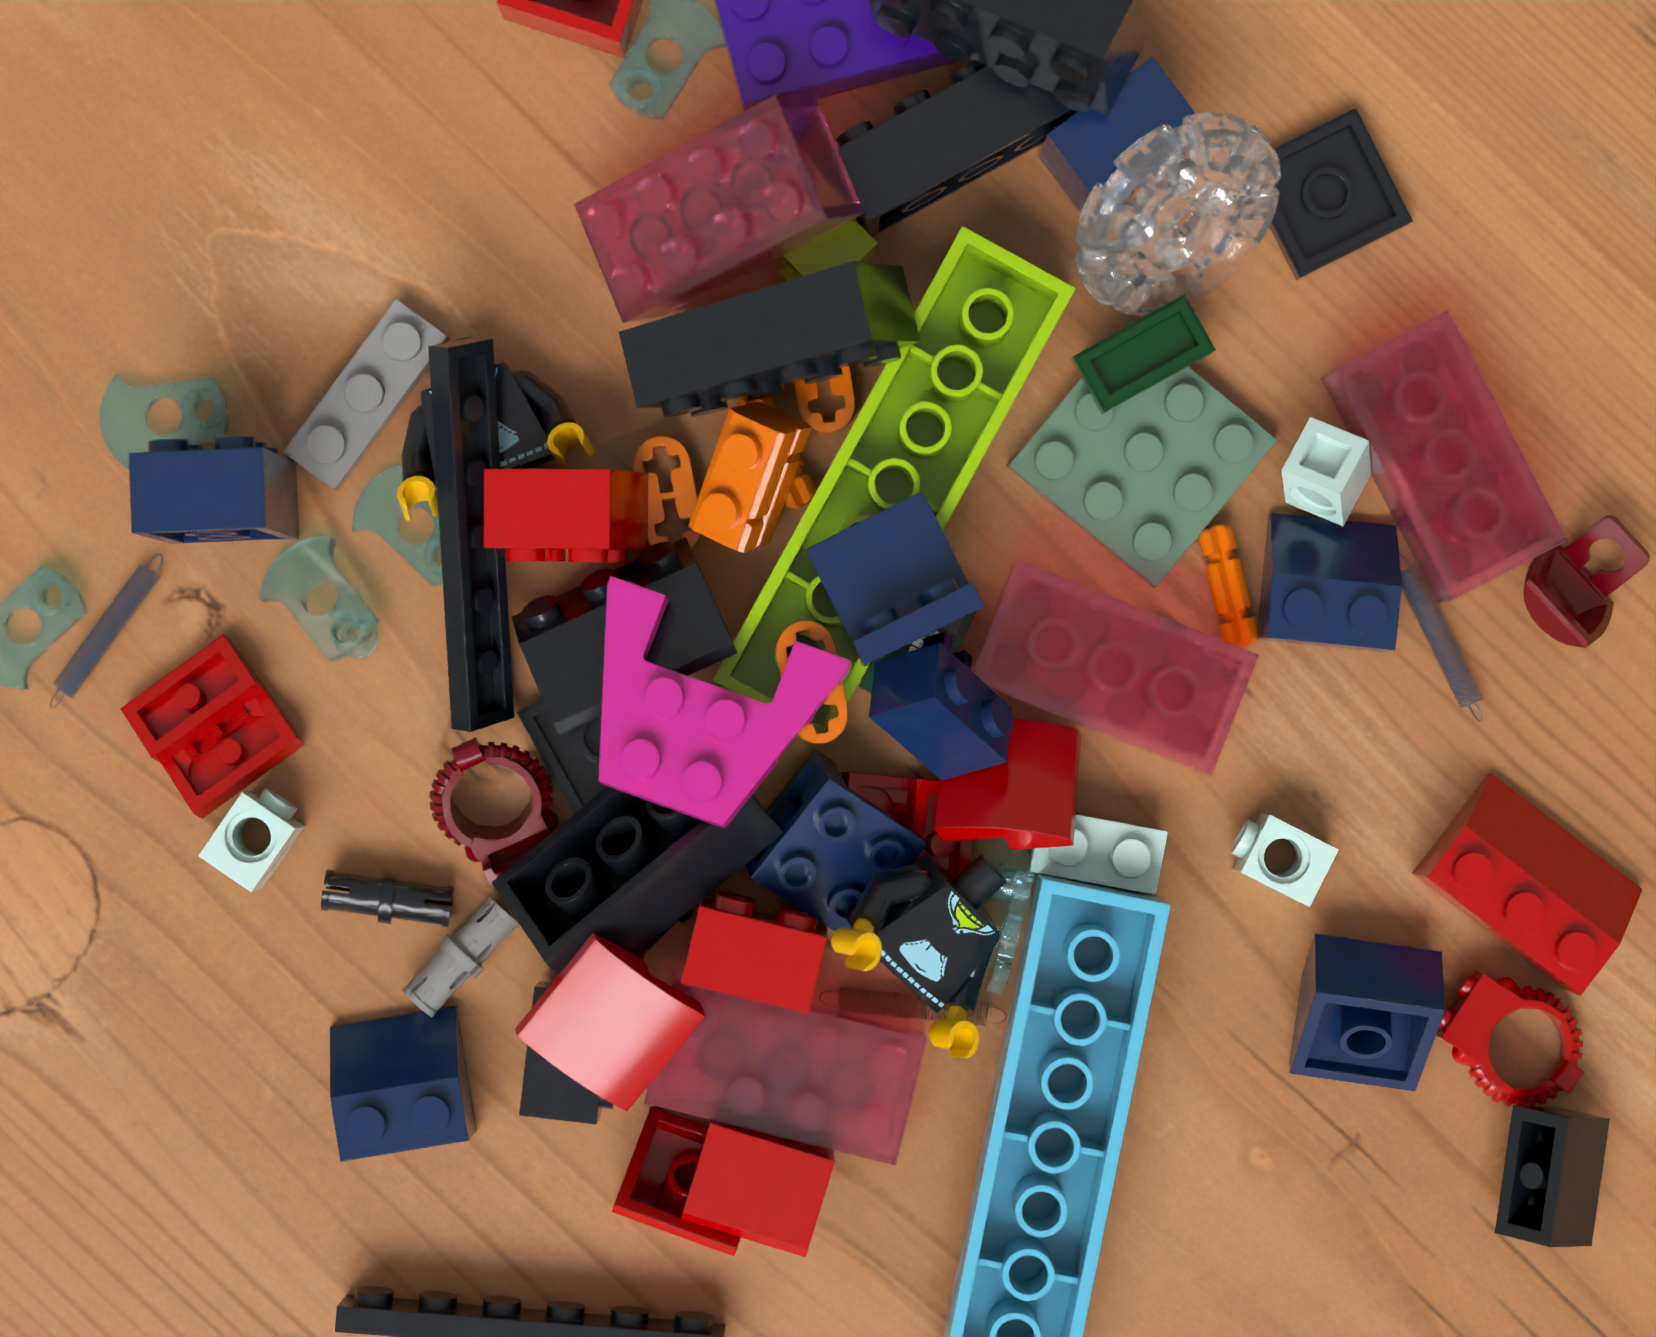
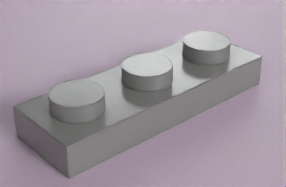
[283,299,450,491]

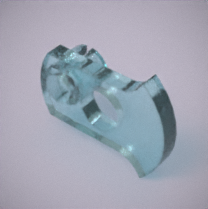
[609,0,726,120]
[100,374,229,469]
[352,464,443,587]
[259,536,380,662]
[0,566,87,689]
[984,860,1035,995]

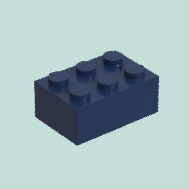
[129,436,299,544]

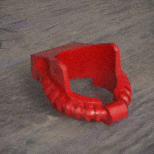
[1436,971,1584,1107]

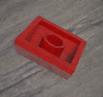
[612,1106,741,1256]
[681,1112,835,1257]

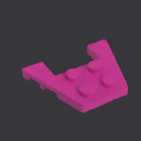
[599,576,852,828]

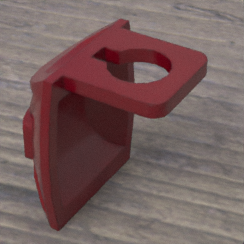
[1523,515,1650,648]

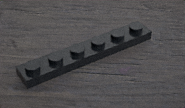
[428,337,514,732]
[335,1286,726,1337]

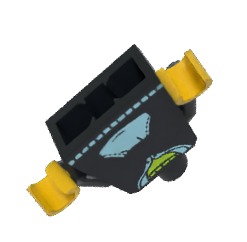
[397,337,595,521]
[831,854,1007,1058]

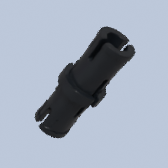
[321,869,454,927]

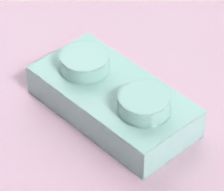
[1028,814,1168,895]

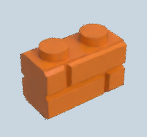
[688,402,812,553]

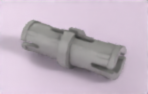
[402,896,519,1017]

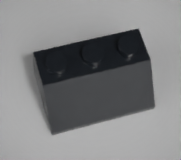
[511,537,737,735]

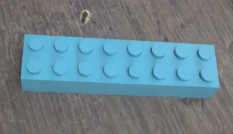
[943,873,1171,1337]

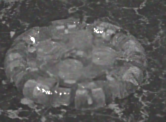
[1075,112,1281,316]

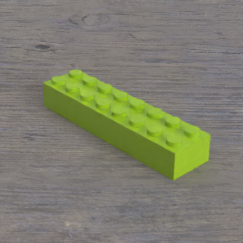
[712,226,1076,733]

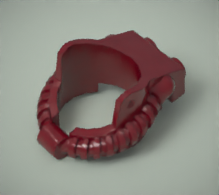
[429,737,558,885]

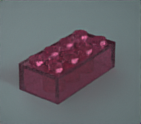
[574,92,864,323]
[1321,311,1568,603]
[971,559,1259,775]
[644,971,927,1165]

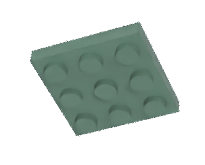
[1007,319,1277,588]

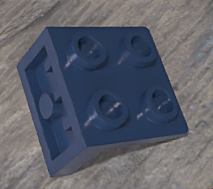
[808,493,984,667]
[745,748,926,931]

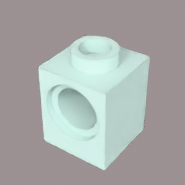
[1281,417,1371,526]
[198,788,305,892]
[1231,813,1339,907]

